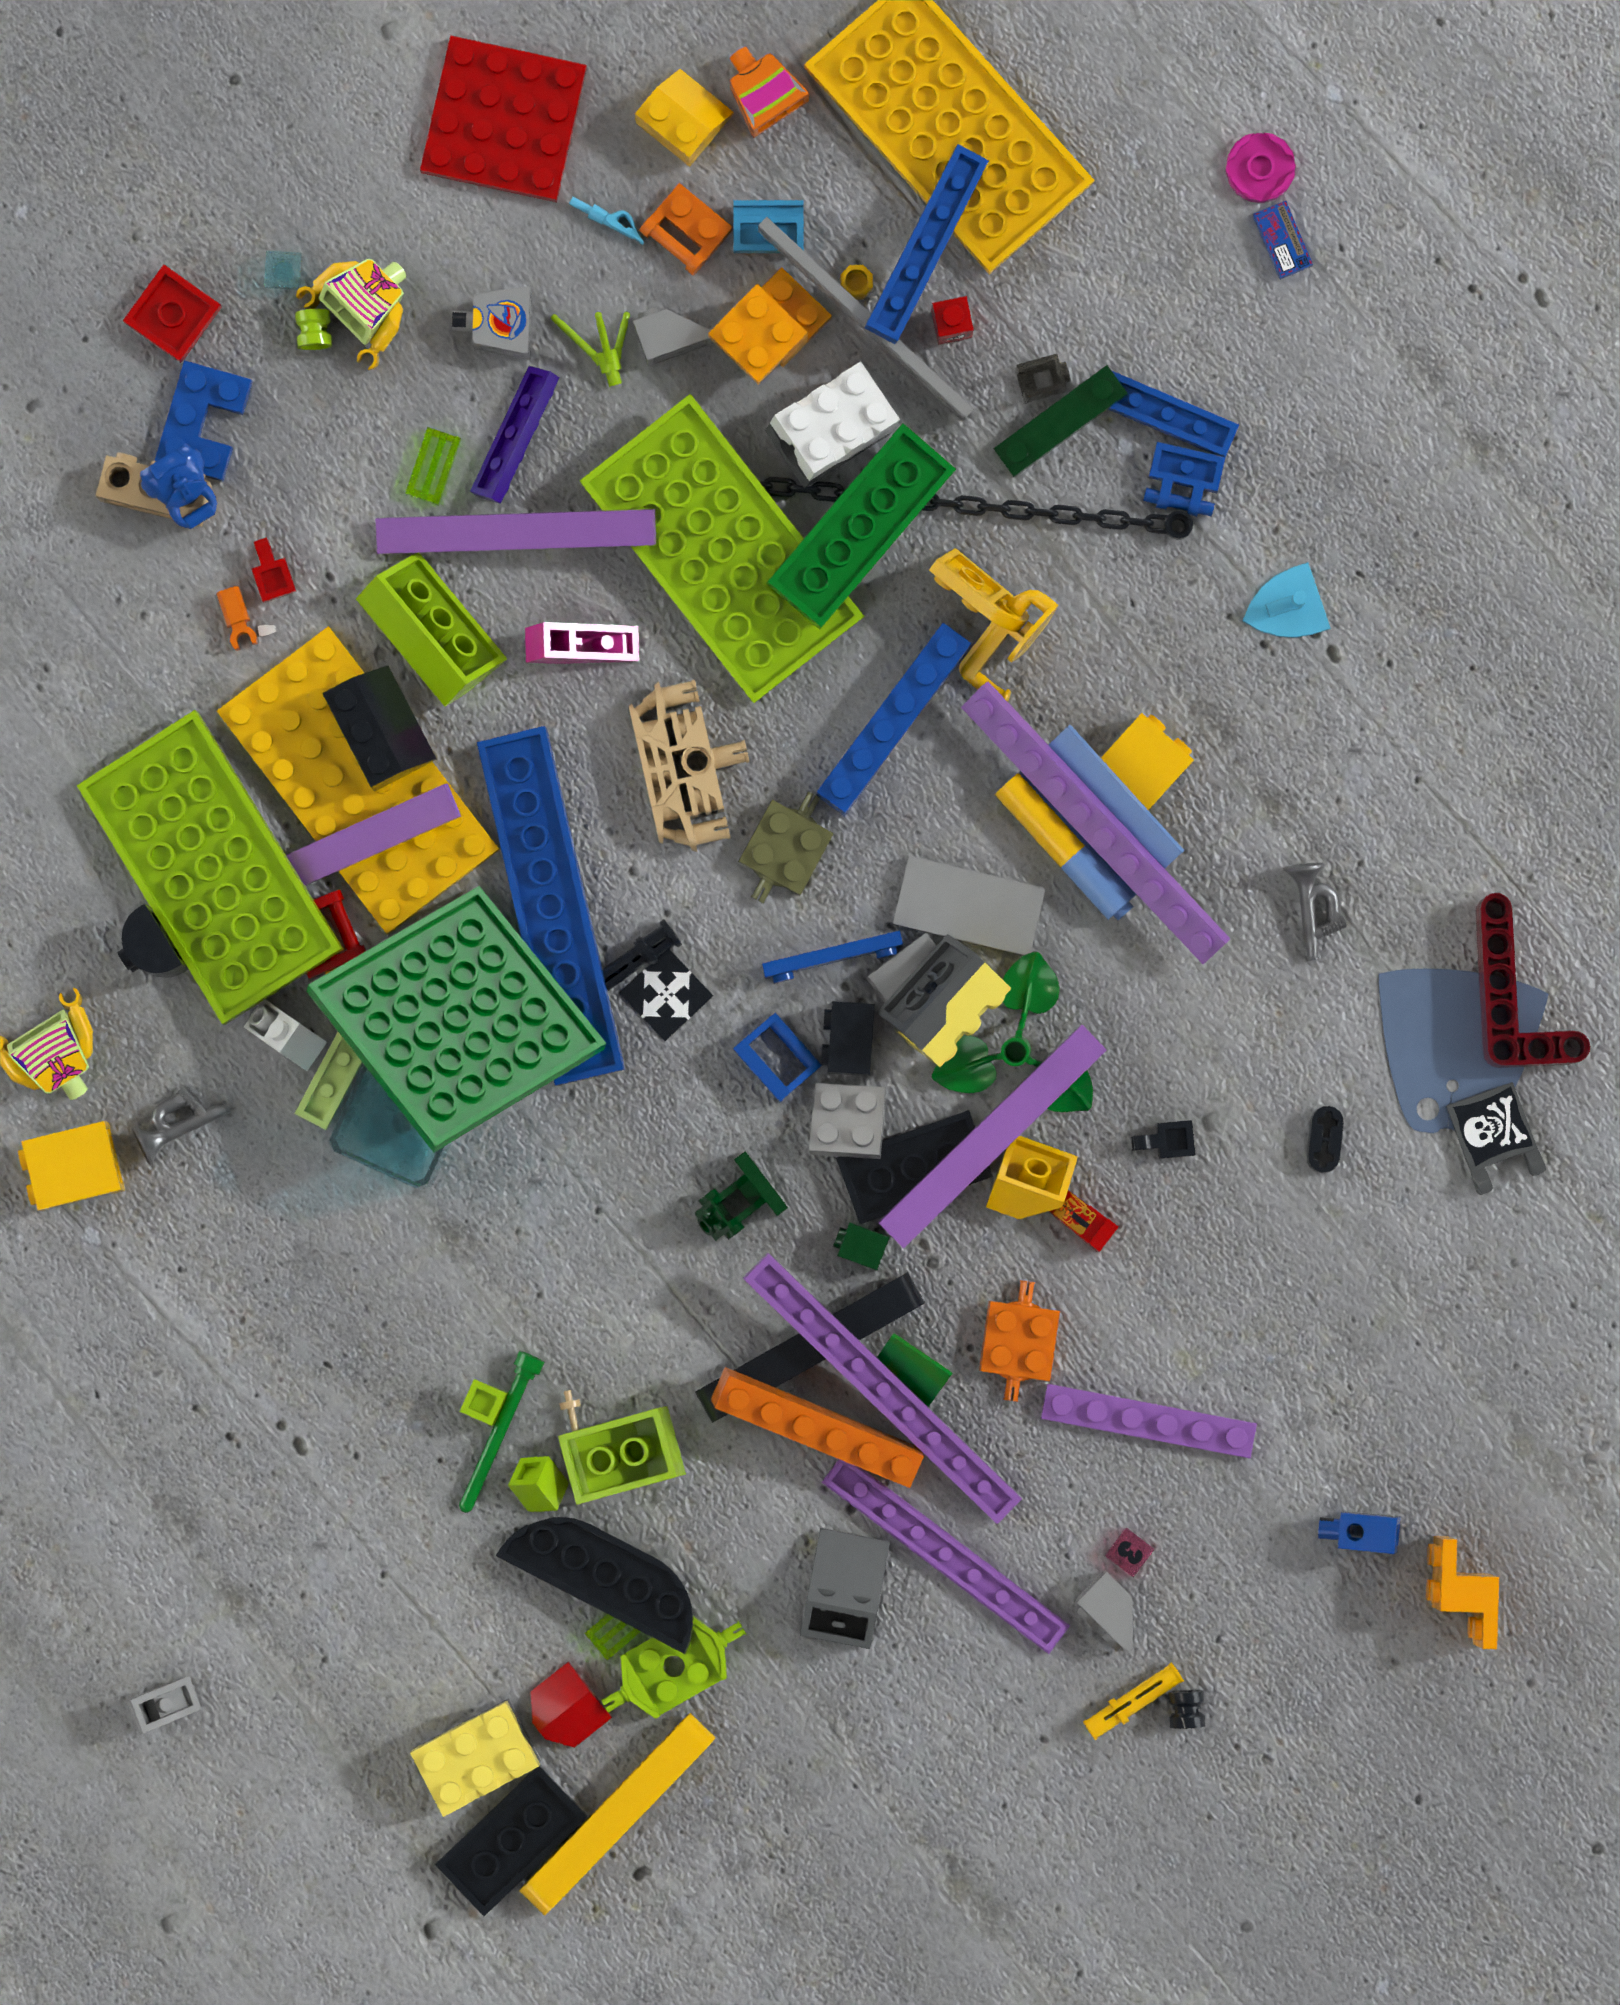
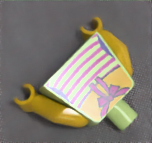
[296,259,406,370]
[0,988,93,1100]

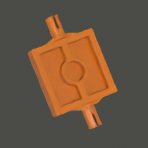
[979,1280,1060,1402]

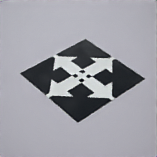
[620,949,713,1041]

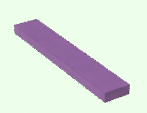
[286,784,461,886]

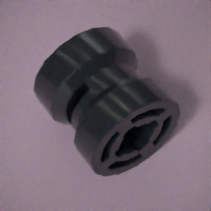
[1168,1690,1205,1729]

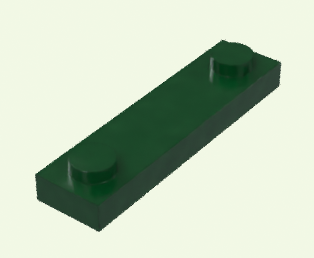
[993,365,1128,477]

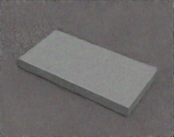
[892,856,1046,956]

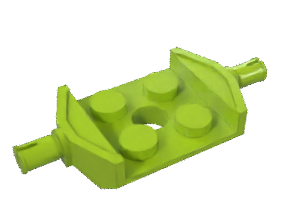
[601,1616,746,1719]

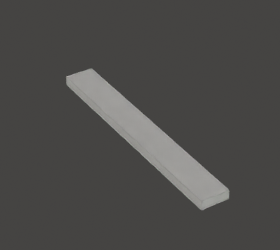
[758,217,974,420]

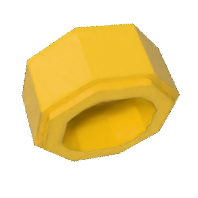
[840,265,873,300]

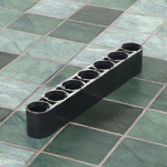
[695,1272,925,1423]

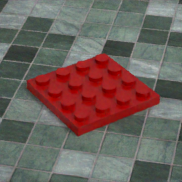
[420,35,587,203]

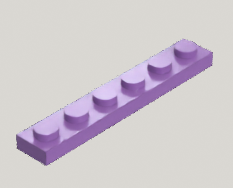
[1041,1384,1257,1459]

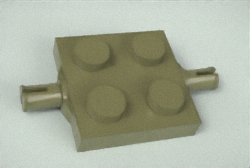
[738,792,834,904]

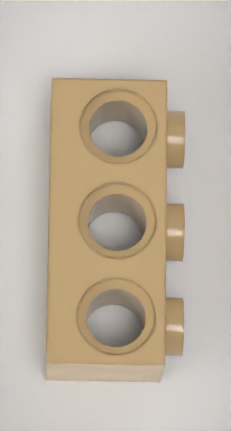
[96,452,213,527]

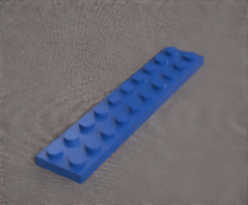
[477,726,625,1086]

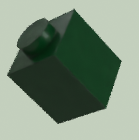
[833,1222,889,1271]

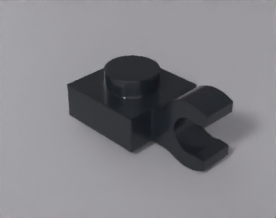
[1131,1120,1196,1159]

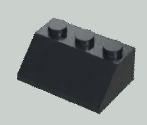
[322,665,437,792]

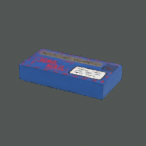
[1253,201,1313,280]

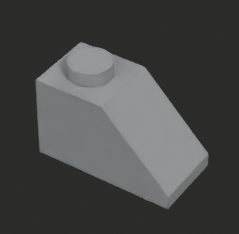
[633,308,714,367]

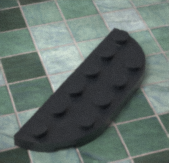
[496,1517,694,1655]

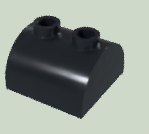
[117,904,189,978]

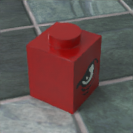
[931,296,974,345]

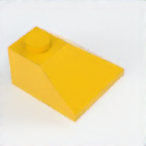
[986,1135,1078,1219]

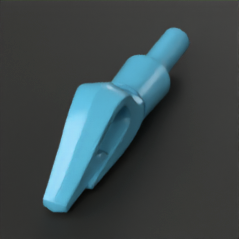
[569,197,644,245]

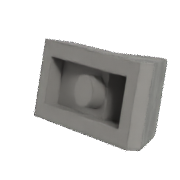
[127,1676,201,1735]

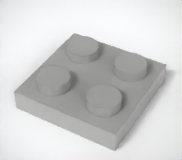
[809,1083,887,1159]

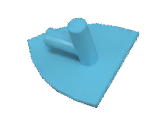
[1242,563,1331,638]

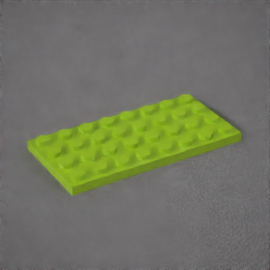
[580,394,865,704]
[77,710,344,1025]

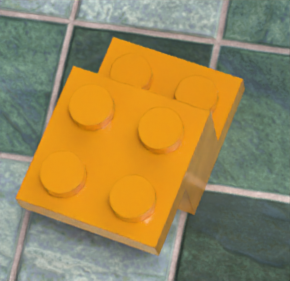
[708,267,832,385]
[1426,1536,1499,1649]

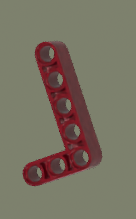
[1476,893,1591,1068]

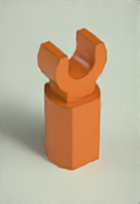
[216,586,258,651]

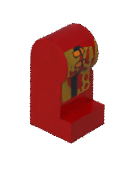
[1049,1190,1119,1252]

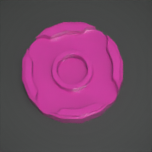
[1225,132,1296,203]

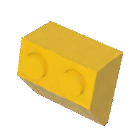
[635,69,734,167]

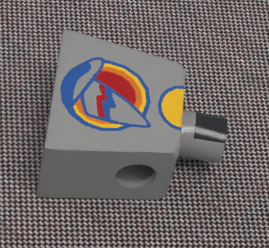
[452,287,532,360]

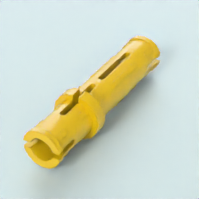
[1083,1662,1184,1740]

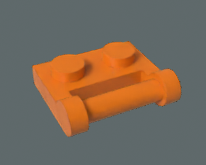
[639,183,733,276]

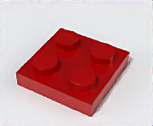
[123,264,222,363]

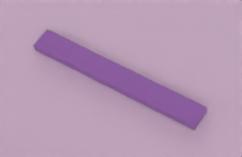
[375,509,656,554]
[878,1024,1107,1249]
[822,1459,1070,1654]

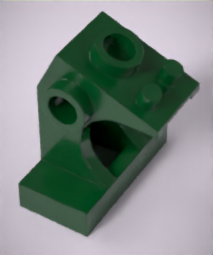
[695,1151,788,1241]

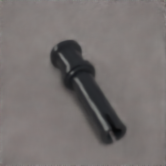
[602,919,682,992]

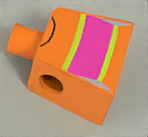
[729,47,809,138]

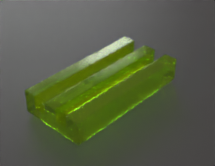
[405,427,461,506]
[584,1614,641,1660]

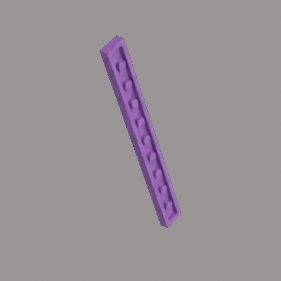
[961,682,1230,964]
[743,1253,1022,1524]

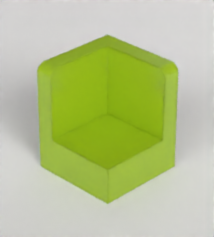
[459,1379,508,1426]
[508,1456,569,1512]

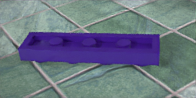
[470,366,560,504]

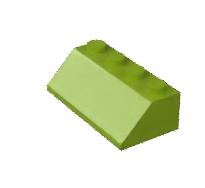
[356,552,507,707]

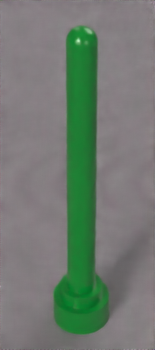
[459,1351,545,1513]

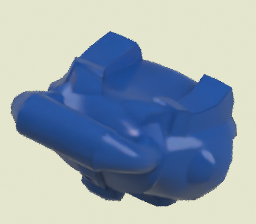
[140,444,217,529]

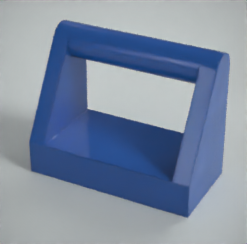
[733,1012,822,1103]

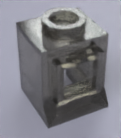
[1015,353,1071,404]

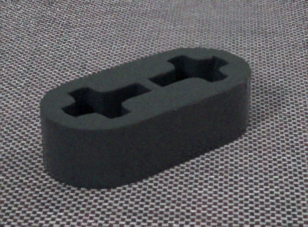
[1306,1106,1344,1173]

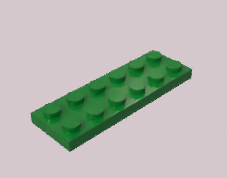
[766,423,956,630]

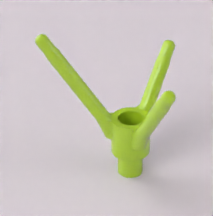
[551,312,630,387]

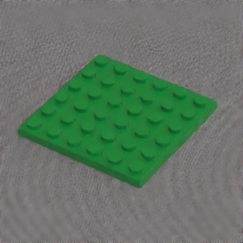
[306,886,606,1153]

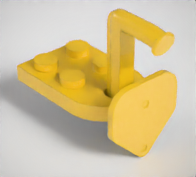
[929,548,1059,702]

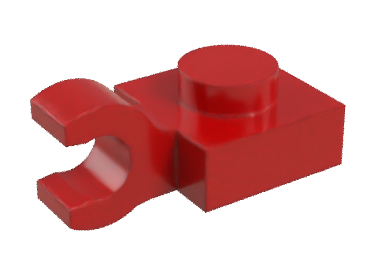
[252,537,297,603]

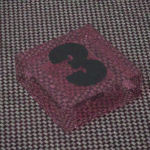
[1105,1527,1155,1577]

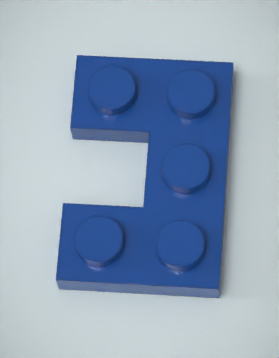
[154,360,253,482]

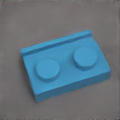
[733,200,804,253]

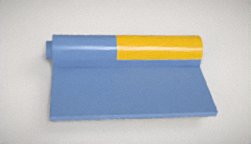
[995,725,1185,920]

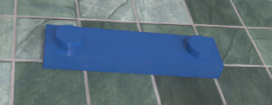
[1108,371,1239,457]
[762,930,903,984]

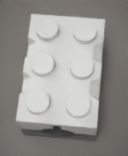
[765,361,900,489]

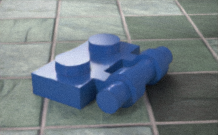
[1143,442,1226,517]

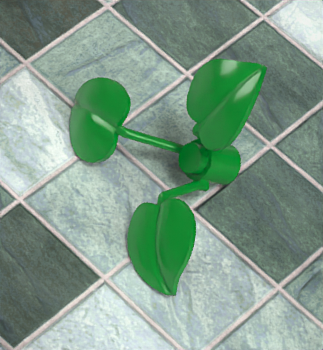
[932,951,1093,1112]

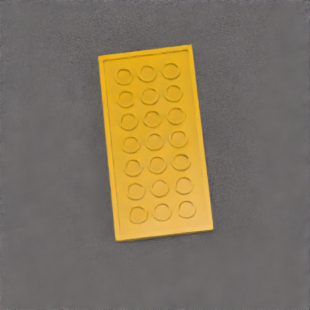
[804,0,1095,275]
[217,626,500,935]

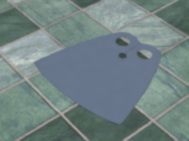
[1379,968,1549,1133]

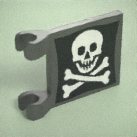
[1446,1082,1546,1195]

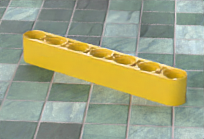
[519,1713,716,1916]

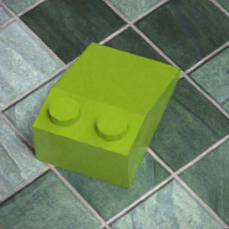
[558,1406,686,1505]

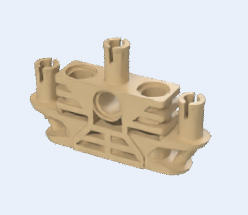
[629,679,749,852]

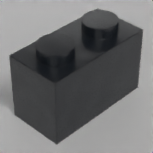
[821,1001,875,1076]

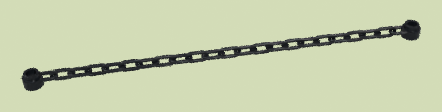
[759,477,1193,540]

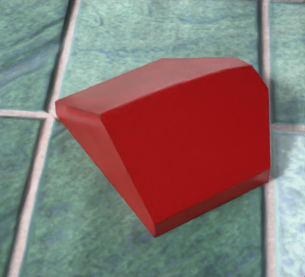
[531,1661,612,1748]

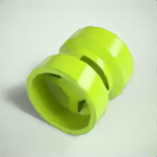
[295,309,332,350]

